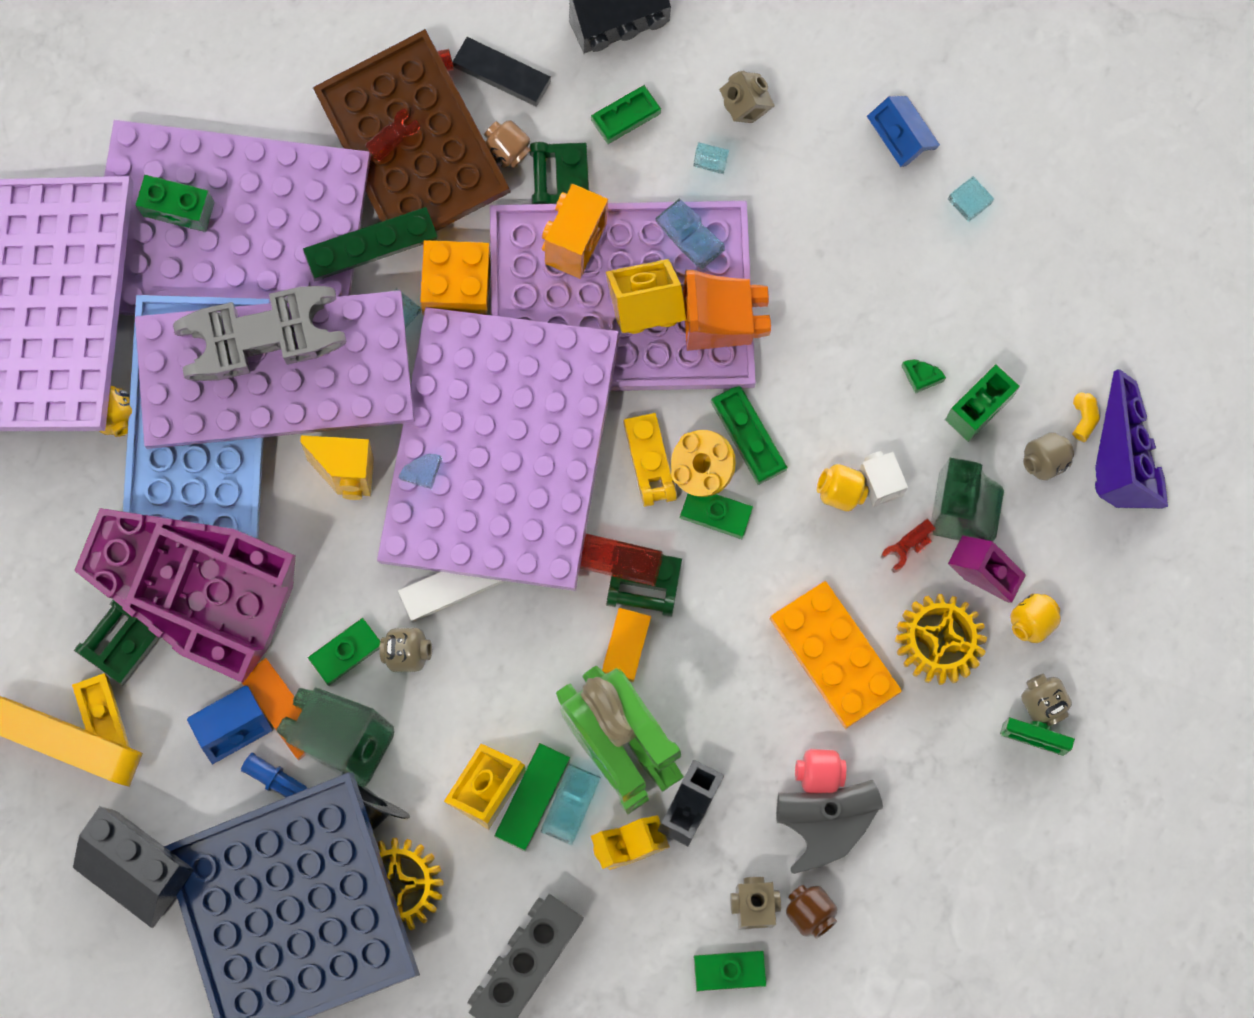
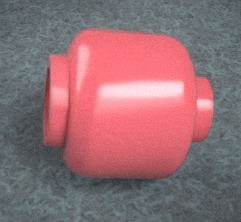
[795,749,846,793]

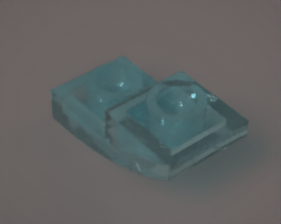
[655,198,725,270]
[541,764,601,845]

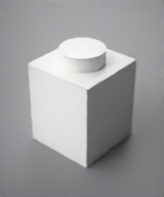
[859,451,908,507]

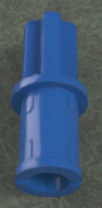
[241,752,308,798]

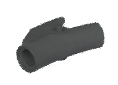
[776,780,883,874]

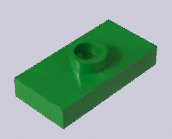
[591,85,661,144]
[679,493,753,540]
[307,618,380,686]
[1000,717,1075,756]
[693,951,766,992]

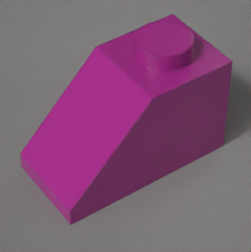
[948,535,1026,603]

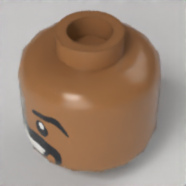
[483,120,531,169]

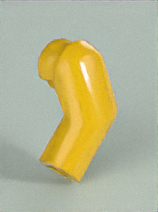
[1072,392,1100,442]

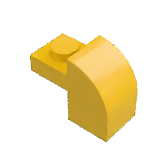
[591,815,670,870]

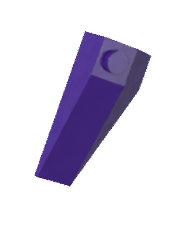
[1095,369,1168,509]

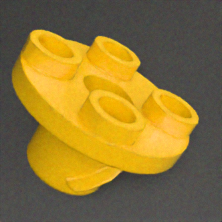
[671,430,736,497]

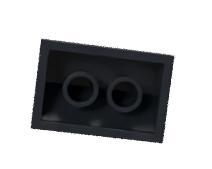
[569,0,671,54]
[73,806,194,928]

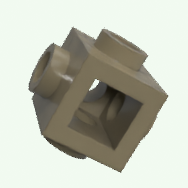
[719,71,775,123]
[730,877,781,930]

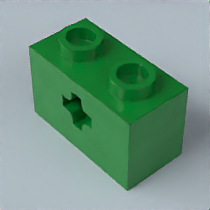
[135,175,215,232]
[945,364,1020,442]

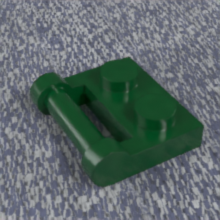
[529,142,589,204]
[606,547,682,617]
[73,600,159,686]

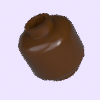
[786,885,837,939]

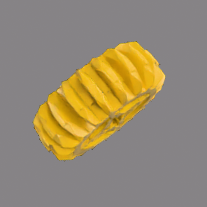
[895,594,987,685]
[378,838,444,931]

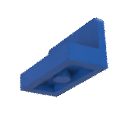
[867,96,940,167]
[187,686,273,765]

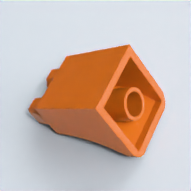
[682,270,771,351]

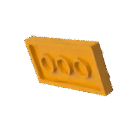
[769,580,902,730]

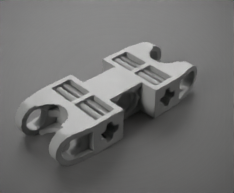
[173,286,346,381]

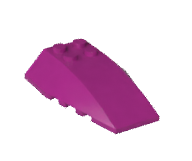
[74,508,296,682]

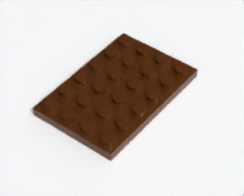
[312,29,511,231]

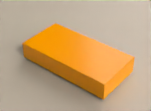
[602,608,651,682]

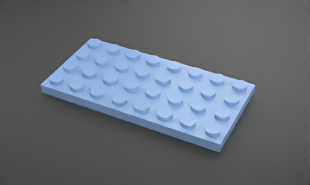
[123,295,271,539]

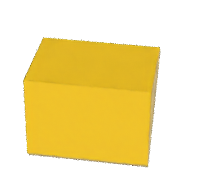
[444,744,526,830]

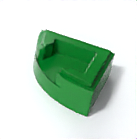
[901,359,946,394]

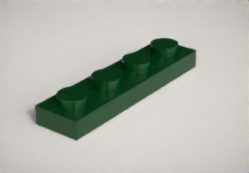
[303,207,438,282]

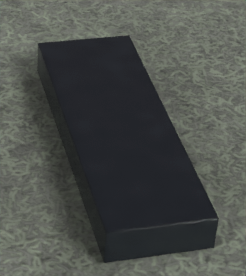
[452,37,551,107]

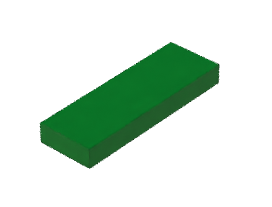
[711,386,788,485]
[494,743,570,852]

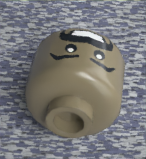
[1023,432,1074,480]
[379,628,432,672]
[1021,674,1072,726]

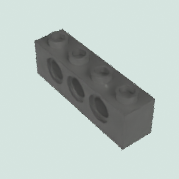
[467,894,584,1018]

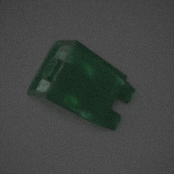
[929,457,1004,541]
[277,687,394,787]

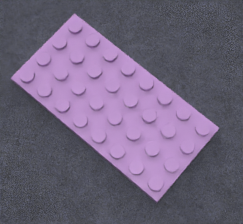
[135,290,414,449]

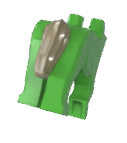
[556,666,684,815]

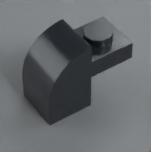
[657,760,724,847]

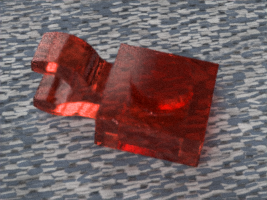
[880,518,936,573]

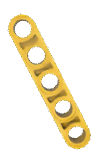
[0,696,143,787]

